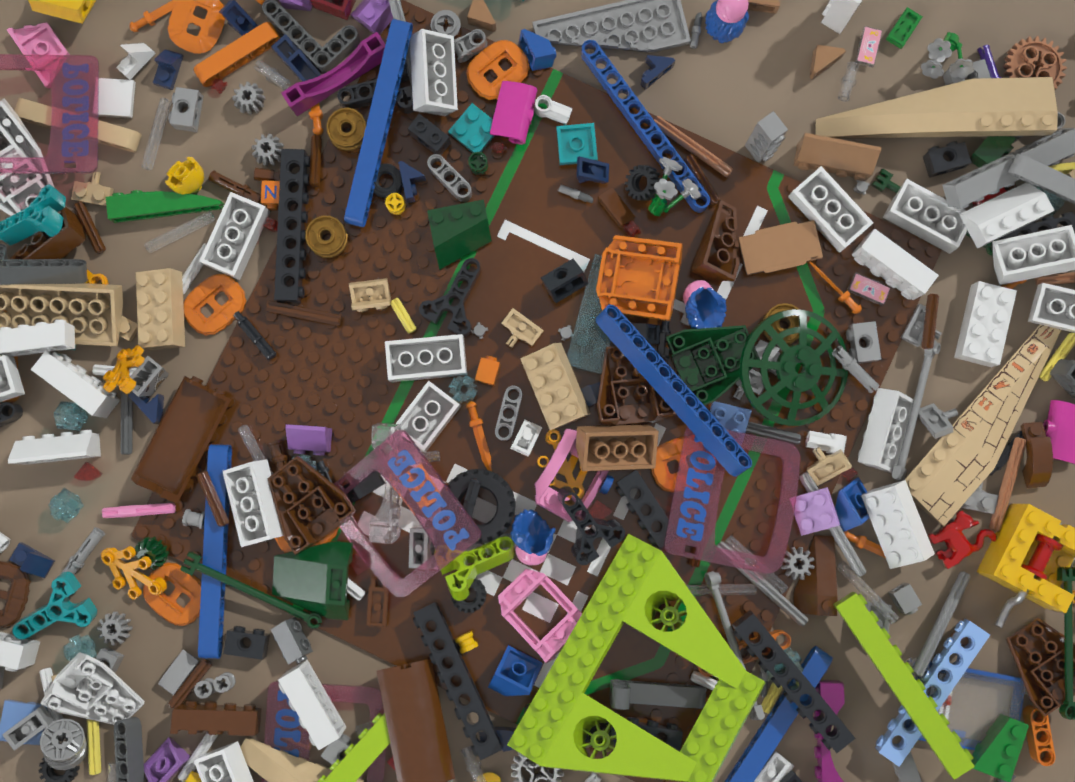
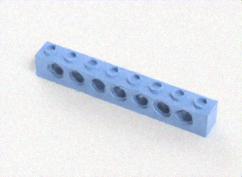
[875,619,990,767]

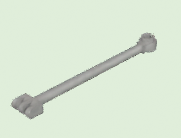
[892,340,941,482]
[705,571,765,720]

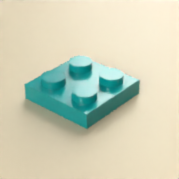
[448,103,495,153]
[556,123,598,165]

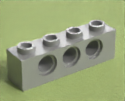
[745,111,788,163]

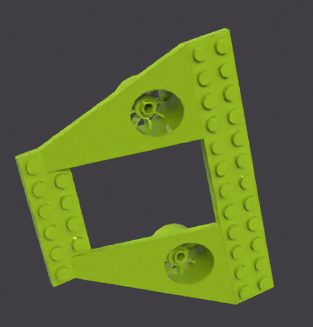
[507,534,766,782]

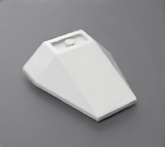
[41,652,145,725]

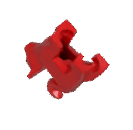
[927,510,997,569]

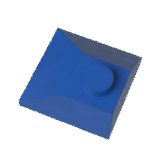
[835,477,870,532]
[488,645,543,696]

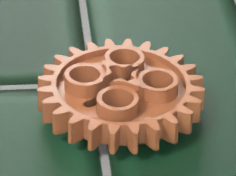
[1003,36,1067,90]

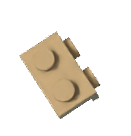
[349,278,391,312]

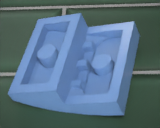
[0,699,48,745]

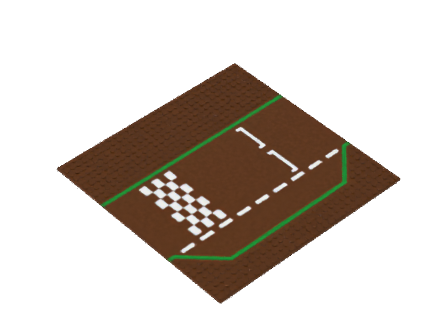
[132,0,942,782]

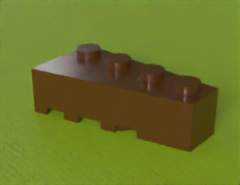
[170,700,262,736]

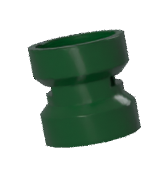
[468,152,488,175]

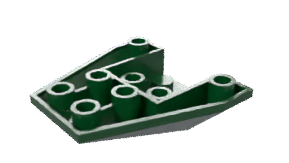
[666,325,760,406]
[272,541,353,620]

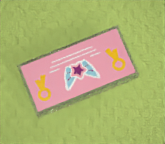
[855,26,883,68]
[847,273,891,306]

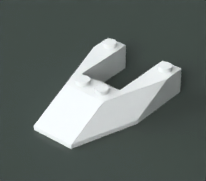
[0,98,55,216]

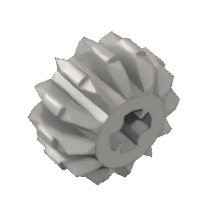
[232,82,265,115]
[251,134,284,166]
[781,547,815,580]
[97,611,133,646]

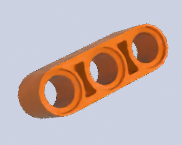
[1023,705,1055,766]

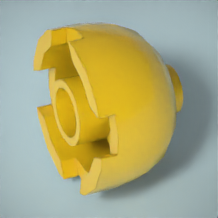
[165,157,204,194]

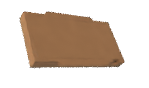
[738,220,823,275]

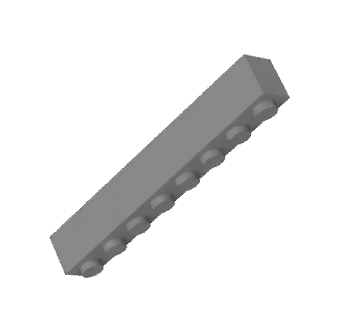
[943,128,1075,209]

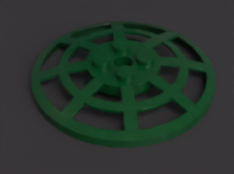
[740,310,848,426]

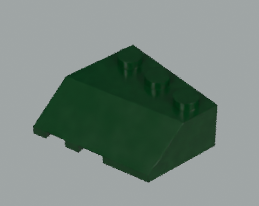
[427,199,492,270]

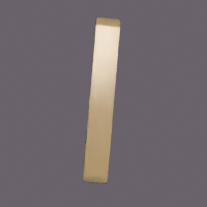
[14,98,142,153]

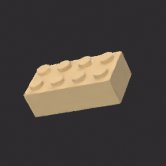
[136,268,185,351]
[521,343,591,430]

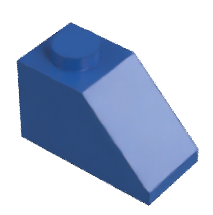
[518,29,557,71]

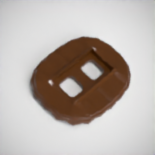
[0,561,31,628]

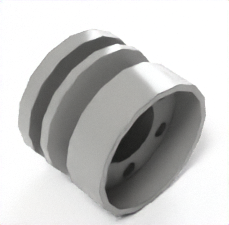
[40,719,87,770]

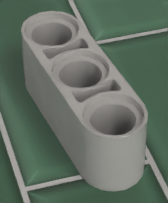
[427,154,472,202]
[495,386,522,441]

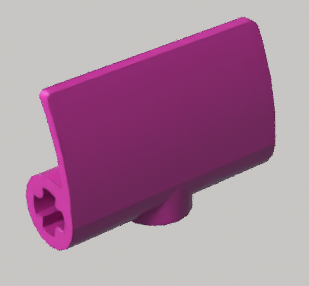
[490,81,537,145]
[1043,400,1075,464]

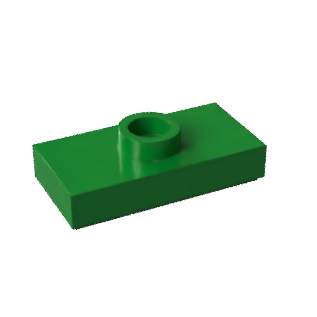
[885,7,923,49]

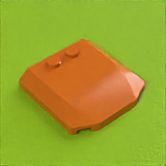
[596,235,683,321]

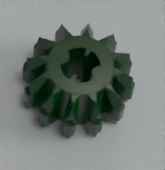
[135,537,169,570]

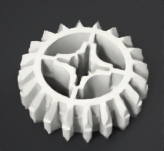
[511,752,564,782]

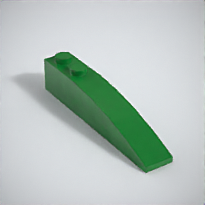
[106,190,225,223]

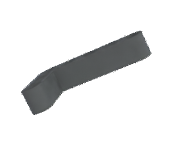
[262,0,360,74]
[0,244,88,285]
[609,680,707,710]
[114,717,145,782]

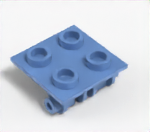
[710,401,752,445]

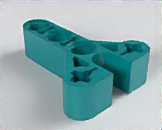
[0,184,66,246]
[12,572,97,639]

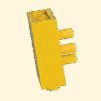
[28,0,96,24]

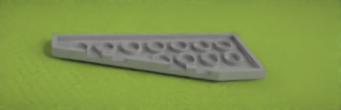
[532,0,691,52]

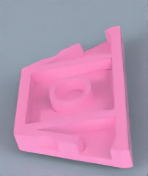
[7,23,70,89]

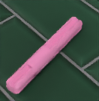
[102,503,176,518]

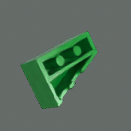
[971,714,1029,782]

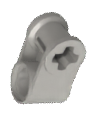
[454,29,487,63]

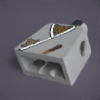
[130,355,169,397]

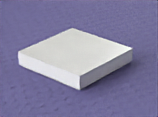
[93,78,136,118]

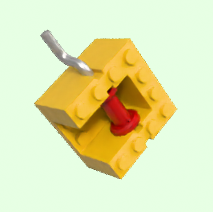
[976,504,1075,628]

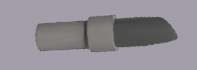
[690,12,702,49]
[558,185,593,203]
[759,668,769,697]

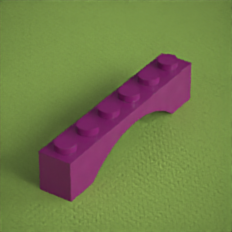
[281,32,386,116]
[814,680,845,782]

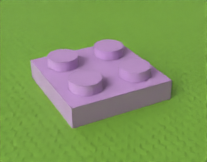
[789,487,840,536]

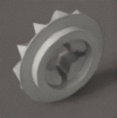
[431,10,461,36]

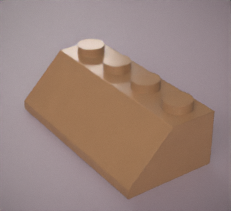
[793,133,881,181]
[576,425,659,471]

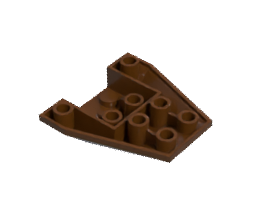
[597,346,676,426]
[267,456,356,555]
[1006,618,1075,717]

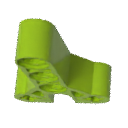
[434,536,515,601]

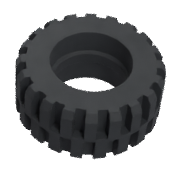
[441,469,516,544]

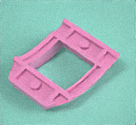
[534,429,609,522]
[498,569,582,663]

